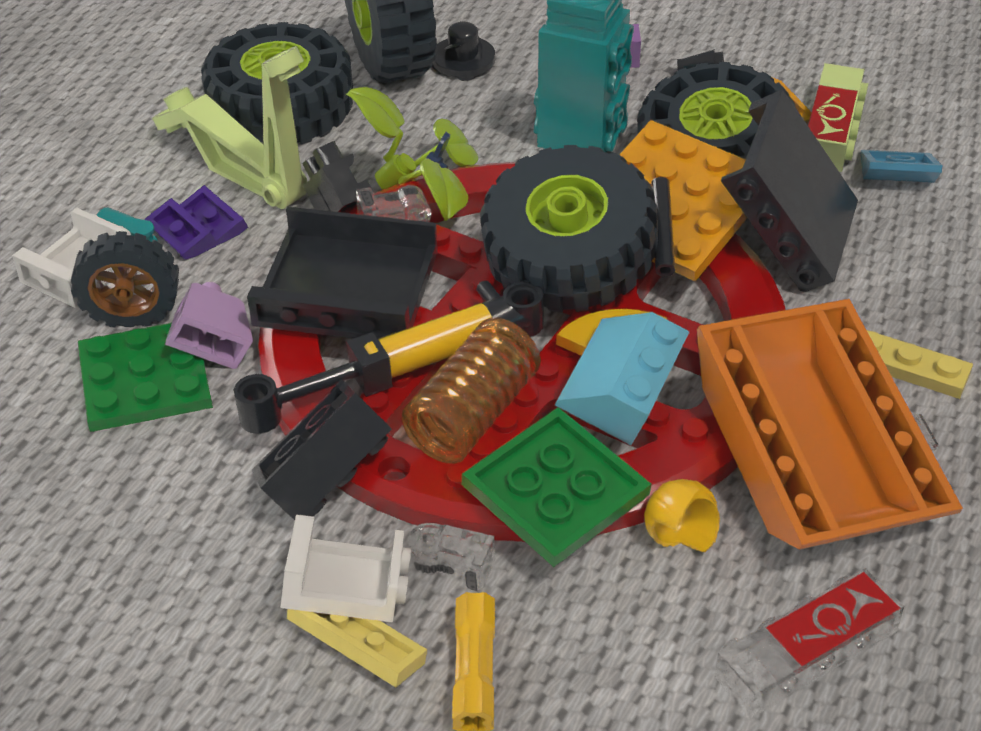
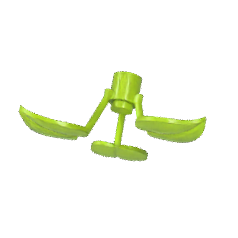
[346,87,479,221]

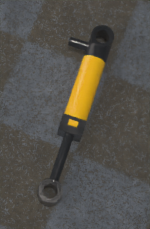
[233,280,544,434]

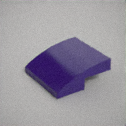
[144,185,249,259]

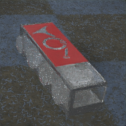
[714,568,905,720]

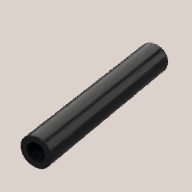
[651,177,675,277]

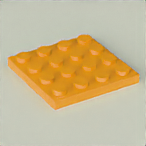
[620,120,747,281]

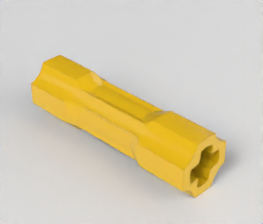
[452,592,495,731]

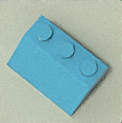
[555,312,690,445]

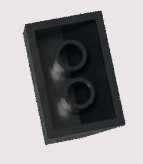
[252,379,392,520]

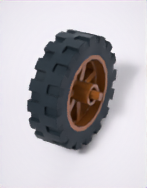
[71,231,179,328]

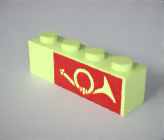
[808,63,868,172]

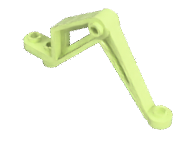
[152,46,307,209]

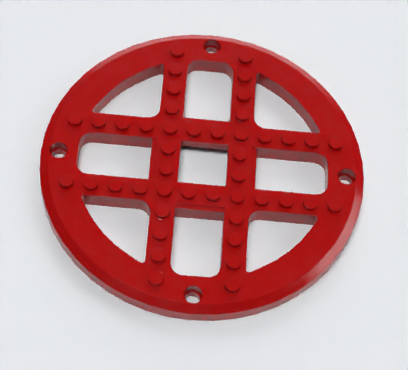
[258,162,786,542]

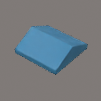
[860,150,943,183]

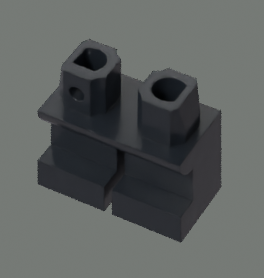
[302,141,374,212]

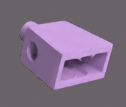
[165,282,253,369]

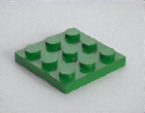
[77,323,213,432]
[462,407,652,567]

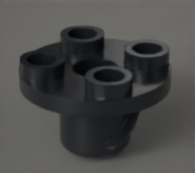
[432,21,495,81]

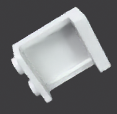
[12,208,131,308]
[280,515,411,622]

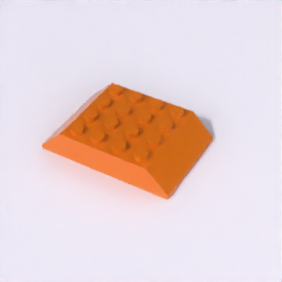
[697,299,963,550]

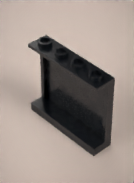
[721,89,858,292]
[247,206,438,339]

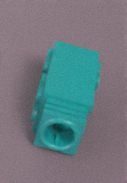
[533,0,634,153]

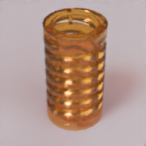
[401,318,541,464]

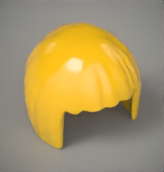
[644,479,720,552]

